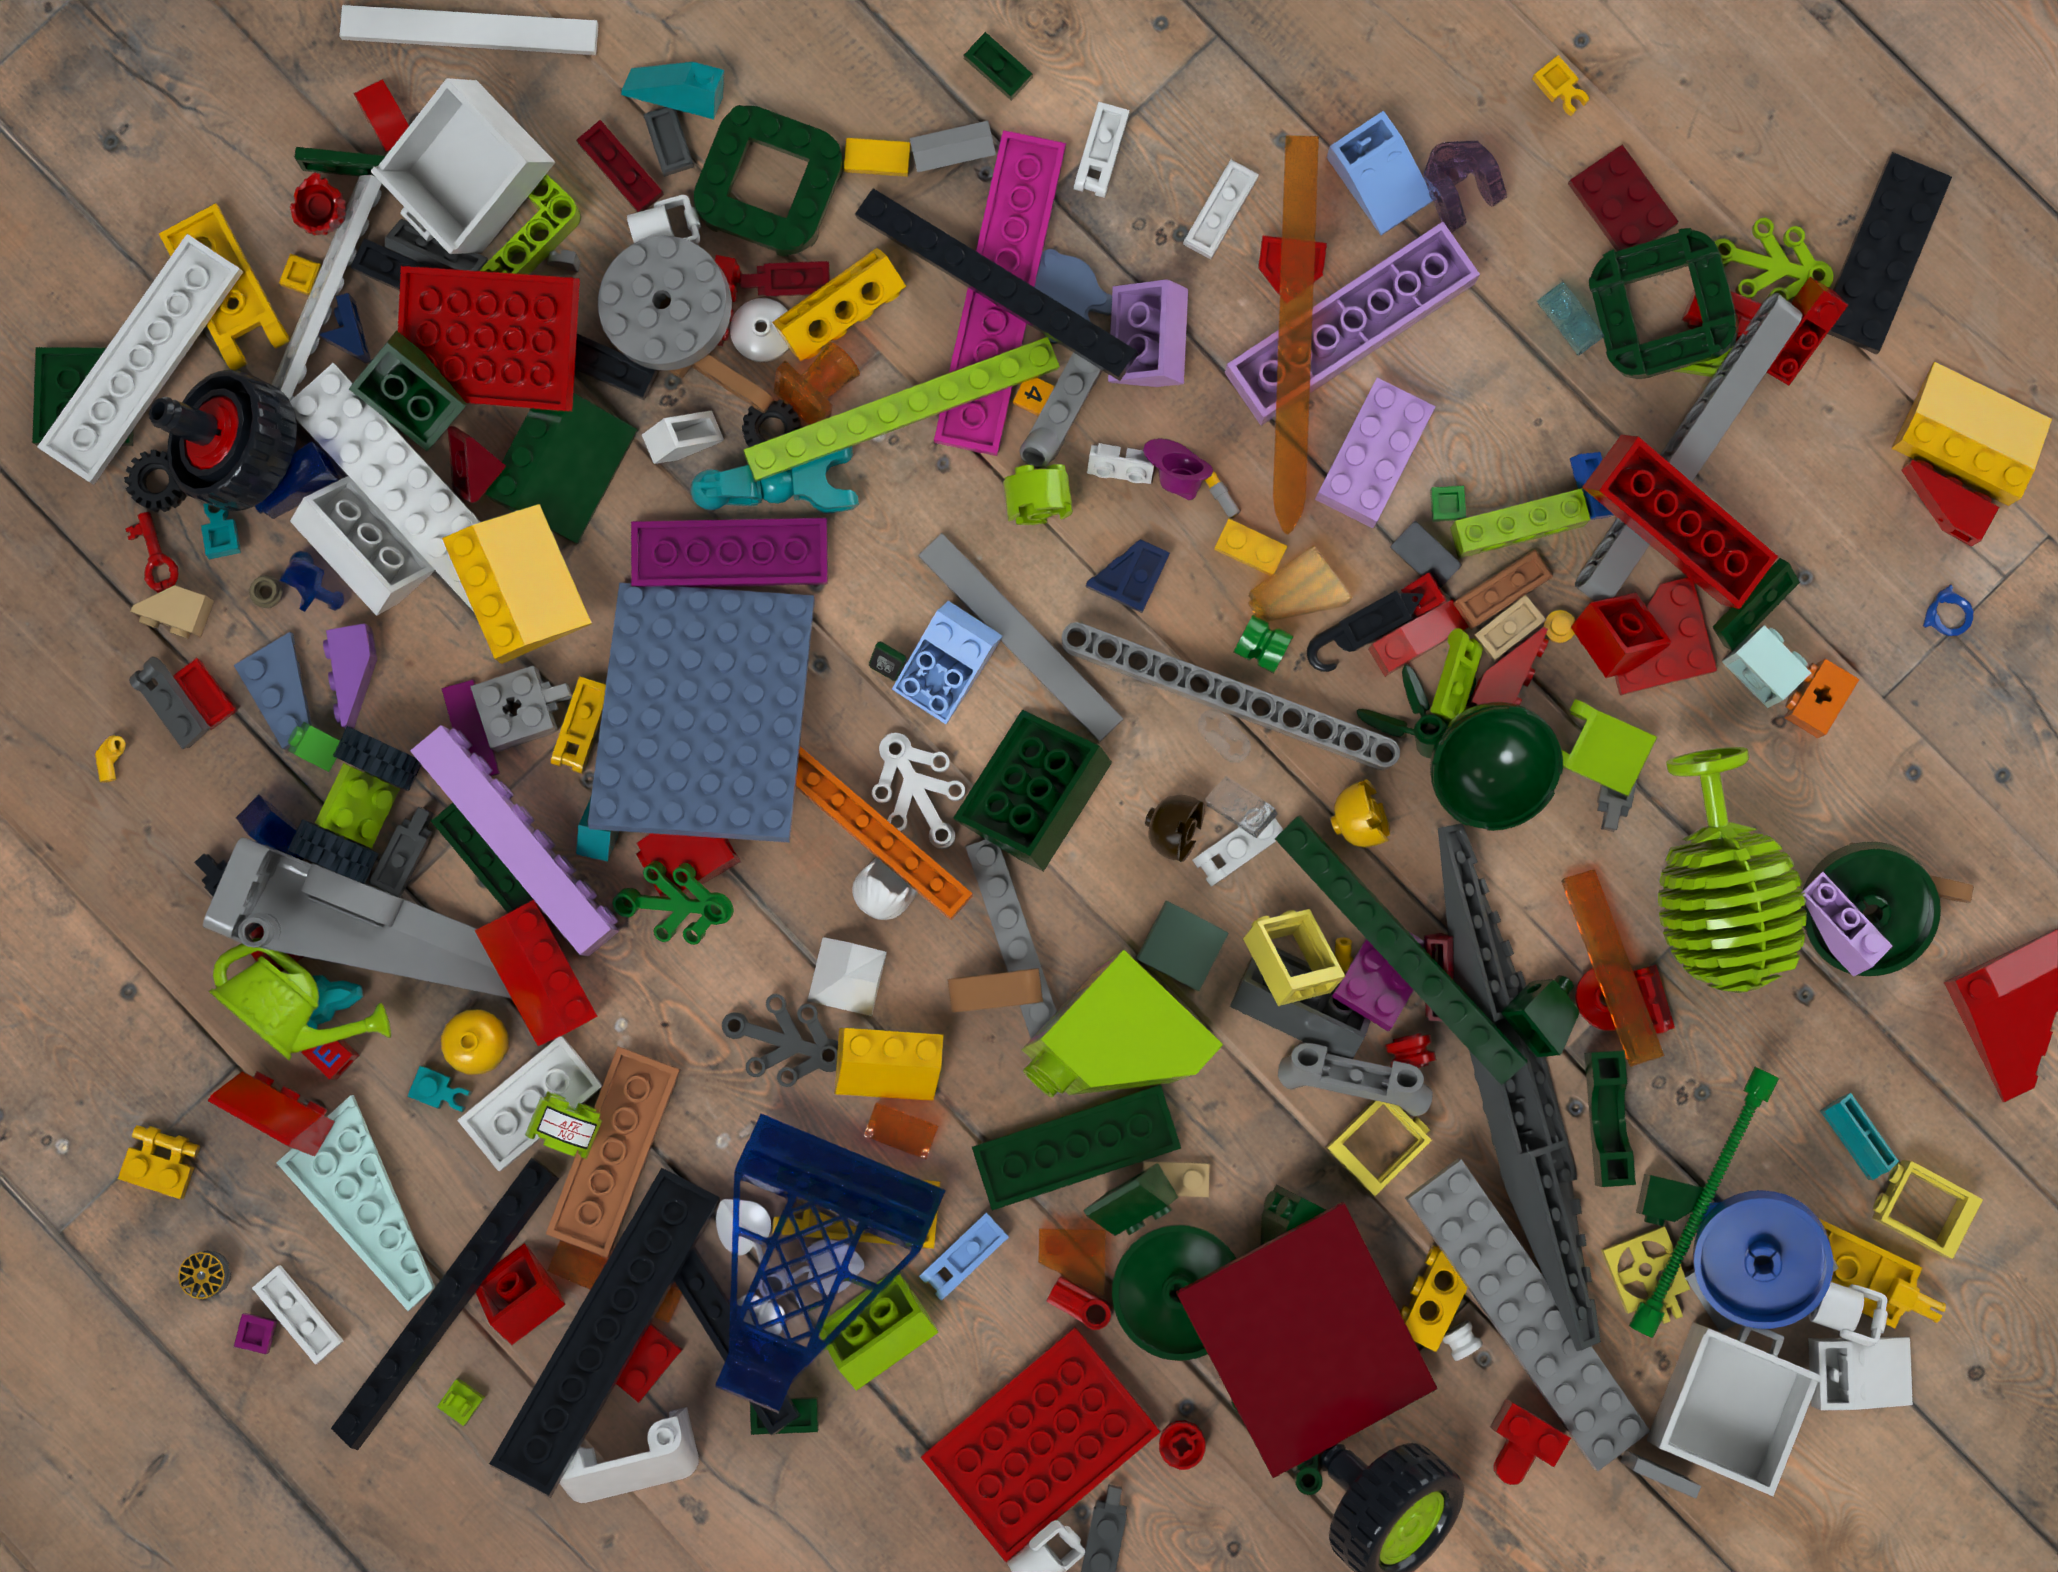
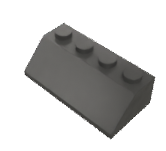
[1230,947,1371,1059]

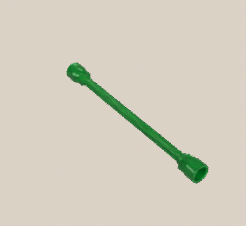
[1629,1066,1779,1338]

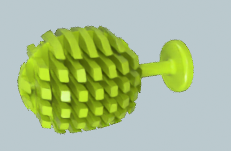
[1658,747,1807,993]

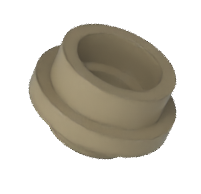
[249,575,283,608]

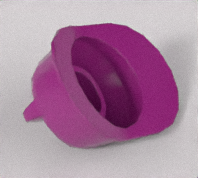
[1143,438,1213,500]

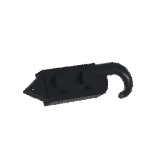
[1307,590,1424,672]

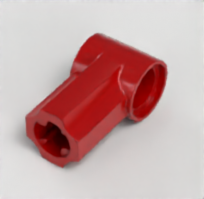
[1046,1276,1112,1330]

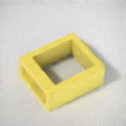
[1243,909,1345,1006]
[1325,1100,1432,1196]
[1872,1160,1983,1259]

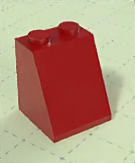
[636,833,741,897]

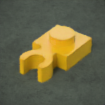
[1532,55,1589,116]

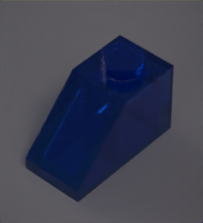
[236,794,304,860]

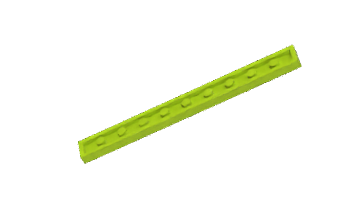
[743,337,1060,482]

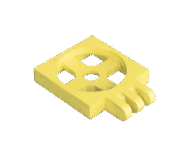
[1601,1226,1690,1324]

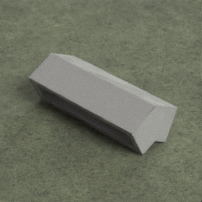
[910,121,996,172]

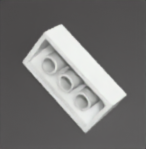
[290,476,435,616]

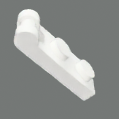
[1074,102,1130,198]
[1192,808,1283,887]

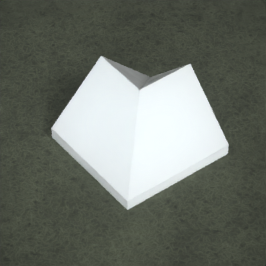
[808,937,887,1016]

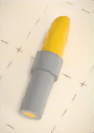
[1204,471,1240,519]

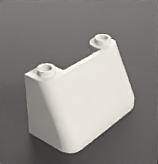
[560,1407,699,1503]

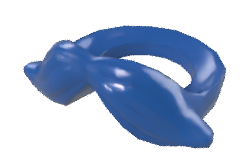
[1923,585,1974,636]

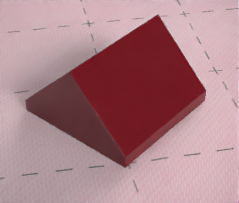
[448,426,506,503]

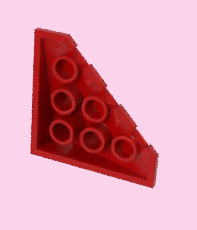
[1944,928,2058,1102]

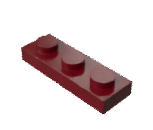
[576,120,664,212]

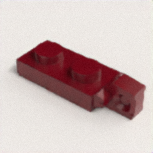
[740,261,830,297]

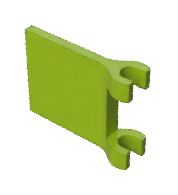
[1561,699,1657,797]

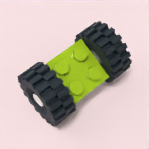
[288,726,422,884]

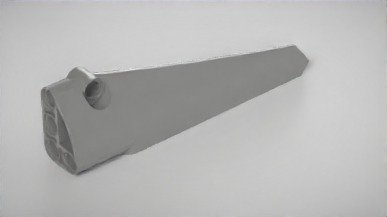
[203,837,511,998]

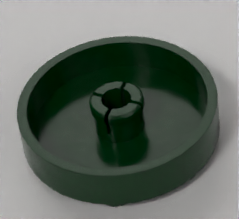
[1801,842,1941,976]

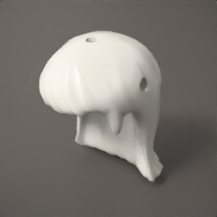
[852,857,918,920]

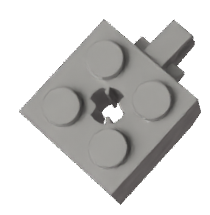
[470,666,572,752]

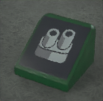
[869,641,908,681]

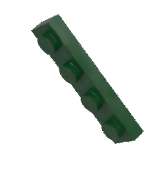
[431,803,537,913]

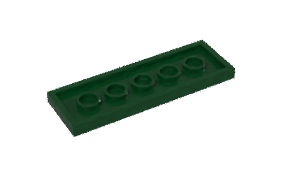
[972,1085,1181,1211]

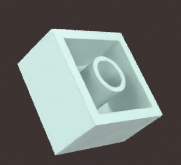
[1721,625,1811,708]

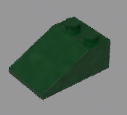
[349,330,467,451]
[1261,1184,1326,1245]

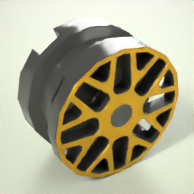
[178,1250,232,1299]

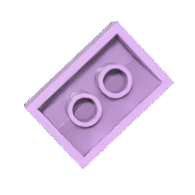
[1108,279,1188,387]

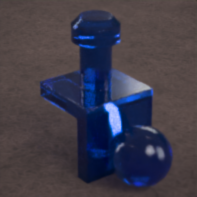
[279,551,345,612]

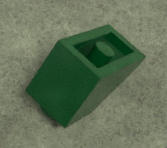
[1636,1174,1716,1226]

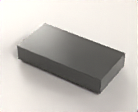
[643,107,694,177]

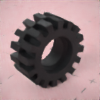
[742,399,802,447]
[124,450,187,512]

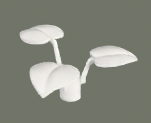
[716,1198,865,1349]

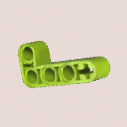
[480,174,581,275]

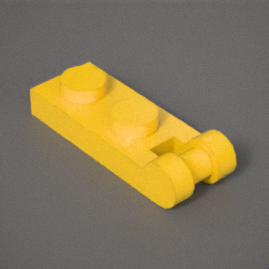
[551,676,606,774]

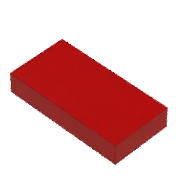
[173,658,238,730]

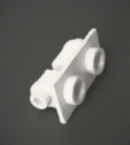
[1087,443,1154,484]

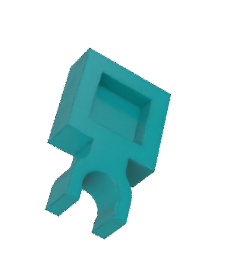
[201,503,241,560]
[407,1066,472,1112]

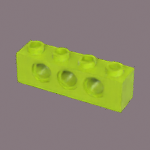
[1450,488,1591,559]

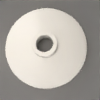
[730,298,789,362]

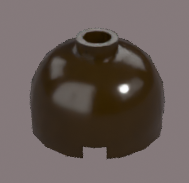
[1145,795,1205,862]

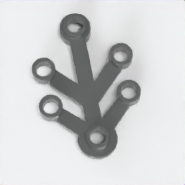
[722,994,838,1087]

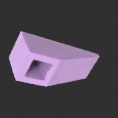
[1801,872,1892,977]

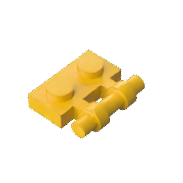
[118,1125,200,1199]

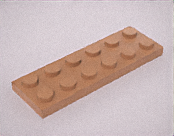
[546,1046,681,1258]

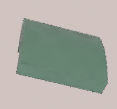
[1136,901,1229,991]

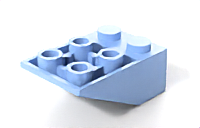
[1326,111,1435,235]
[892,601,1003,724]

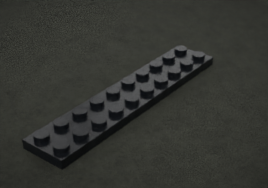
[489,1168,720,1498]

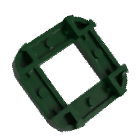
[694,105,844,257]
[1589,228,1738,379]

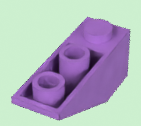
[323,623,377,729]

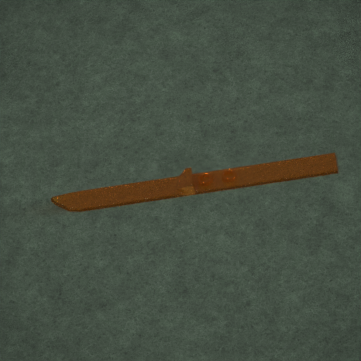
[1273,135,1319,535]

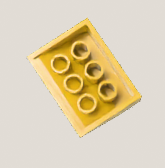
[1891,362,2052,506]
[442,504,592,664]

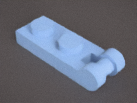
[919,1212,1009,1301]

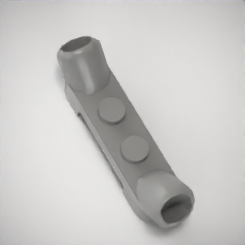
[1019,353,1102,469]
[1278,1043,1433,1116]

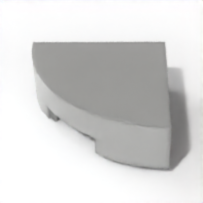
[547,250,581,272]

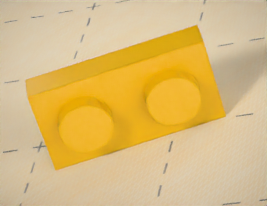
[1214,518,1287,577]

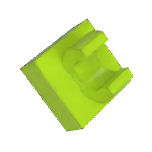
[437,1378,485,1426]

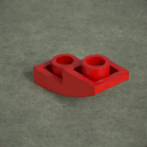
[353,79,409,152]

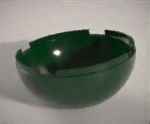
[1430,702,1563,831]

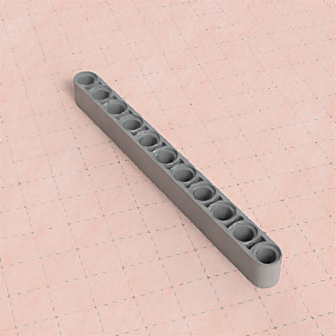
[1575,293,1803,602]
[1062,622,1400,770]

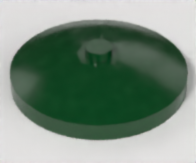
[1112,1225,1237,1361]

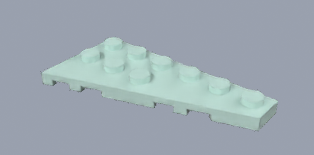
[276,1095,435,1311]

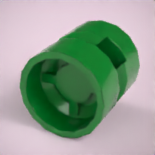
[1233,615,1293,674]

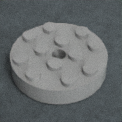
[598,236,732,370]

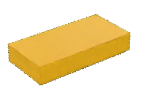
[844,138,911,177]

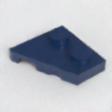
[1086,539,1170,613]

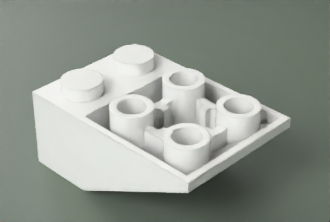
[1808,1337,1913,1410]

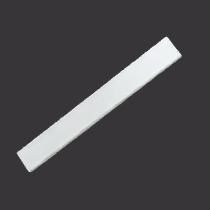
[339,5,599,55]

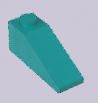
[621,62,724,120]

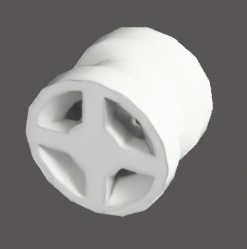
[1443,1320,1483,1361]

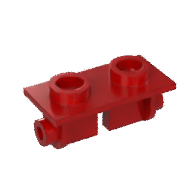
[1627,965,1675,1037]

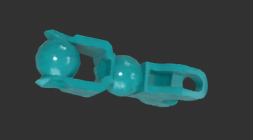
[690,446,859,513]

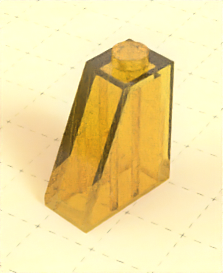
[1248,545,1353,622]

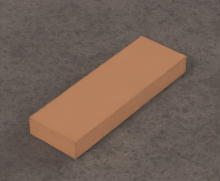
[1453,550,1553,630]

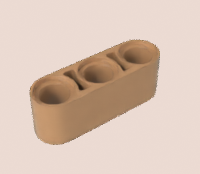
[947,968,1043,1012]

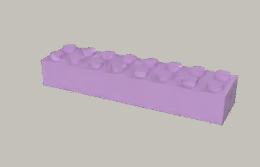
[1225,222,1480,426]
[410,725,619,956]

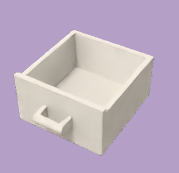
[371,78,556,254]
[1647,1322,1822,1496]

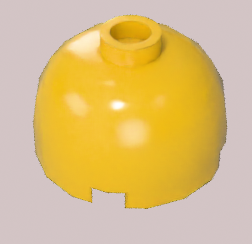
[1331,779,1390,848]
[441,1009,509,1075]

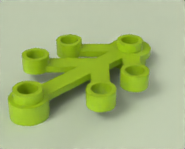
[1714,218,1834,301]

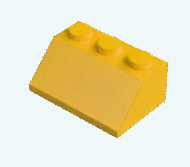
[834,1028,943,1101]

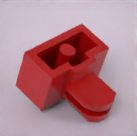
[1490,1399,1571,1485]

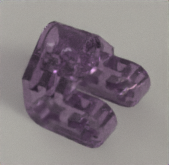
[1423,141,1507,233]

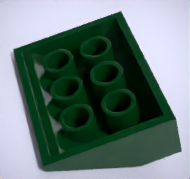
[485,393,638,544]
[953,710,1112,872]

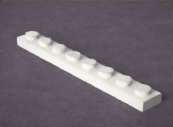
[272,175,382,401]

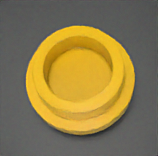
[1543,610,1575,643]

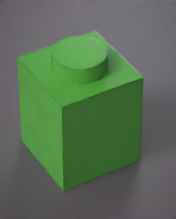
[288,722,340,772]

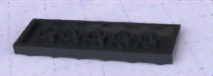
[1828,152,1952,354]

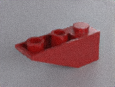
[1766,277,1848,386]
[1901,460,2000,547]
[1467,627,1549,707]

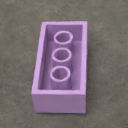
[1315,378,1436,528]

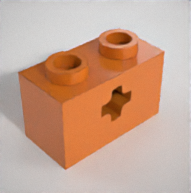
[1784,659,1860,738]

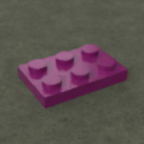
[1332,931,1437,1032]

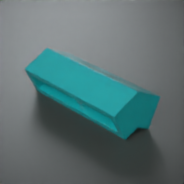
[1820,1093,1899,1181]

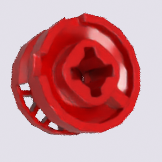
[1159,1420,1206,1470]

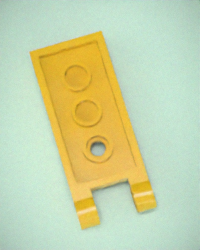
[159,203,290,371]

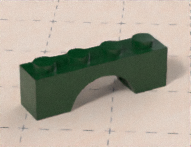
[1584,1050,1636,1187]

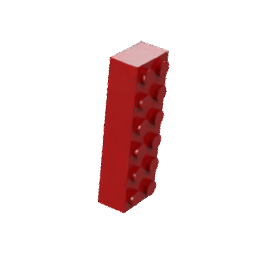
[1582,434,1778,609]

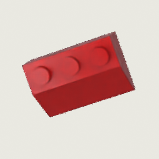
[208,1071,335,1157]

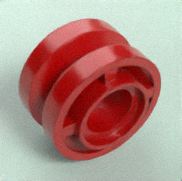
[1385,1033,1437,1068]

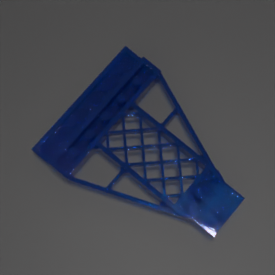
[715,1114,946,1414]

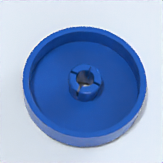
[1693,1190,1833,1329]

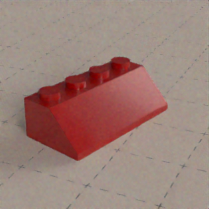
[474,899,598,1046]

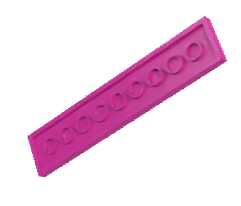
[934,130,1066,456]

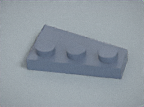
[234,632,312,750]

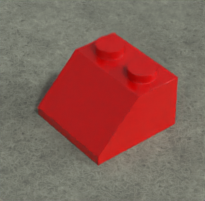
[1571,592,1672,678]
[475,1243,566,1345]

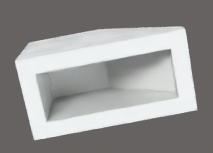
[642,410,724,464]

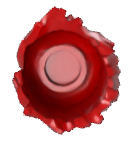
[290,172,347,236]

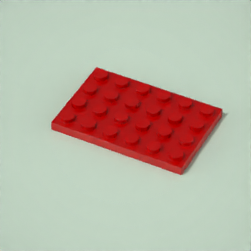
[398,266,580,411]
[921,1327,1161,1562]

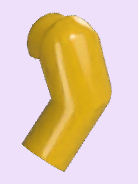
[95,735,126,783]

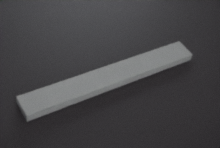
[918,533,1123,742]

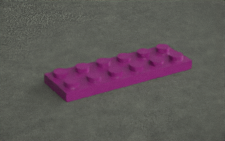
[631,518,828,587]

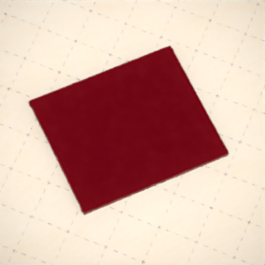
[1176,1202,1438,1478]

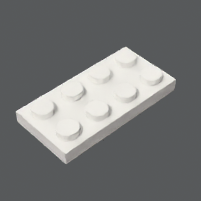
[457,1035,603,1172]

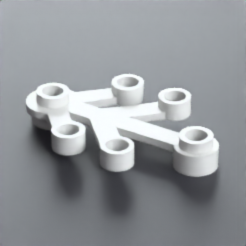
[872,733,965,849]

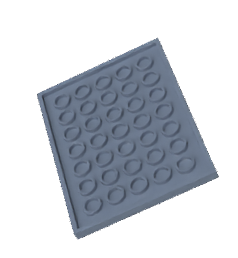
[588,583,815,843]

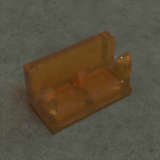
[864,1102,939,1160]

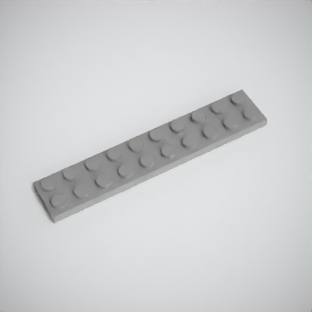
[1405,1158,1651,1471]

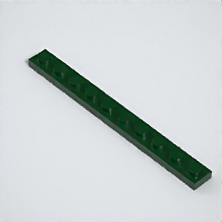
[1274,815,1528,1085]

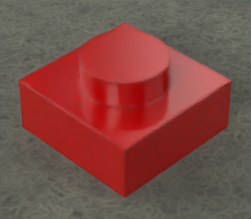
[1401,573,1447,618]

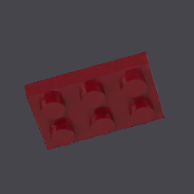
[1568,144,1679,251]

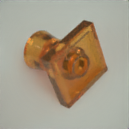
[774,342,860,425]

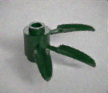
[1357,665,1476,758]

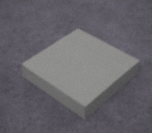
[1621,1450,1701,1499]

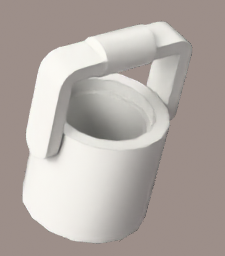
[627,195,701,244]
[1809,1282,1888,1347]
[1007,1520,1085,1572]

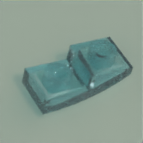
[1537,282,1605,356]

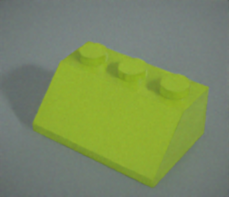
[815,1269,939,1391]

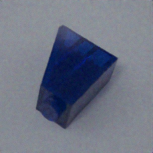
[255,442,340,519]

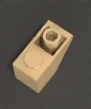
[130,585,214,639]

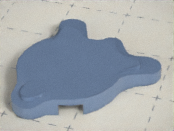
[1035,249,1112,344]

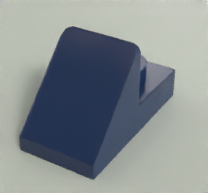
[319,293,371,363]

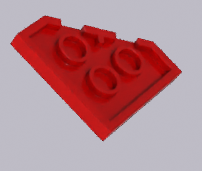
[1615,577,1717,695]

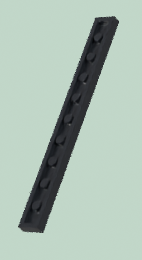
[855,188,1138,381]
[351,238,658,400]
[331,1158,559,1450]

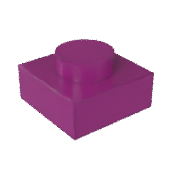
[234,1313,277,1354]

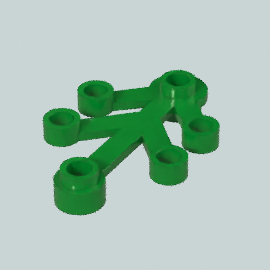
[612,861,734,945]

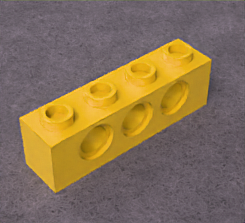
[772,248,906,361]
[1399,1245,1467,1352]

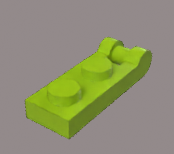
[1430,628,1483,724]

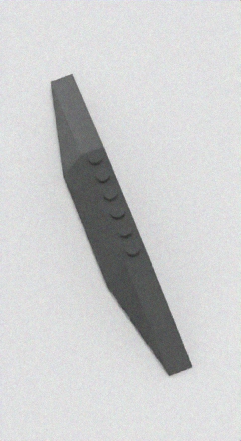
[1438,823,1601,1351]

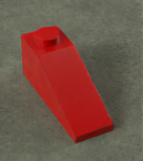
[1368,599,1469,677]

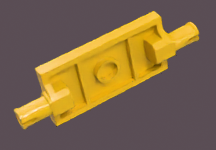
[1818,1218,1946,1329]

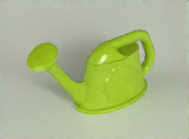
[208,938,392,1061]

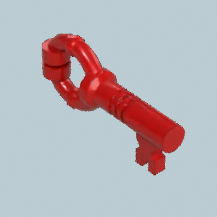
[125,512,179,593]

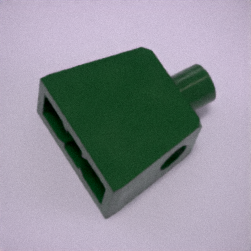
[1501,975,1579,1057]

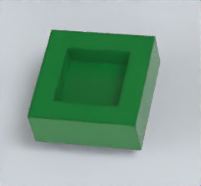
[1430,486,1466,522]

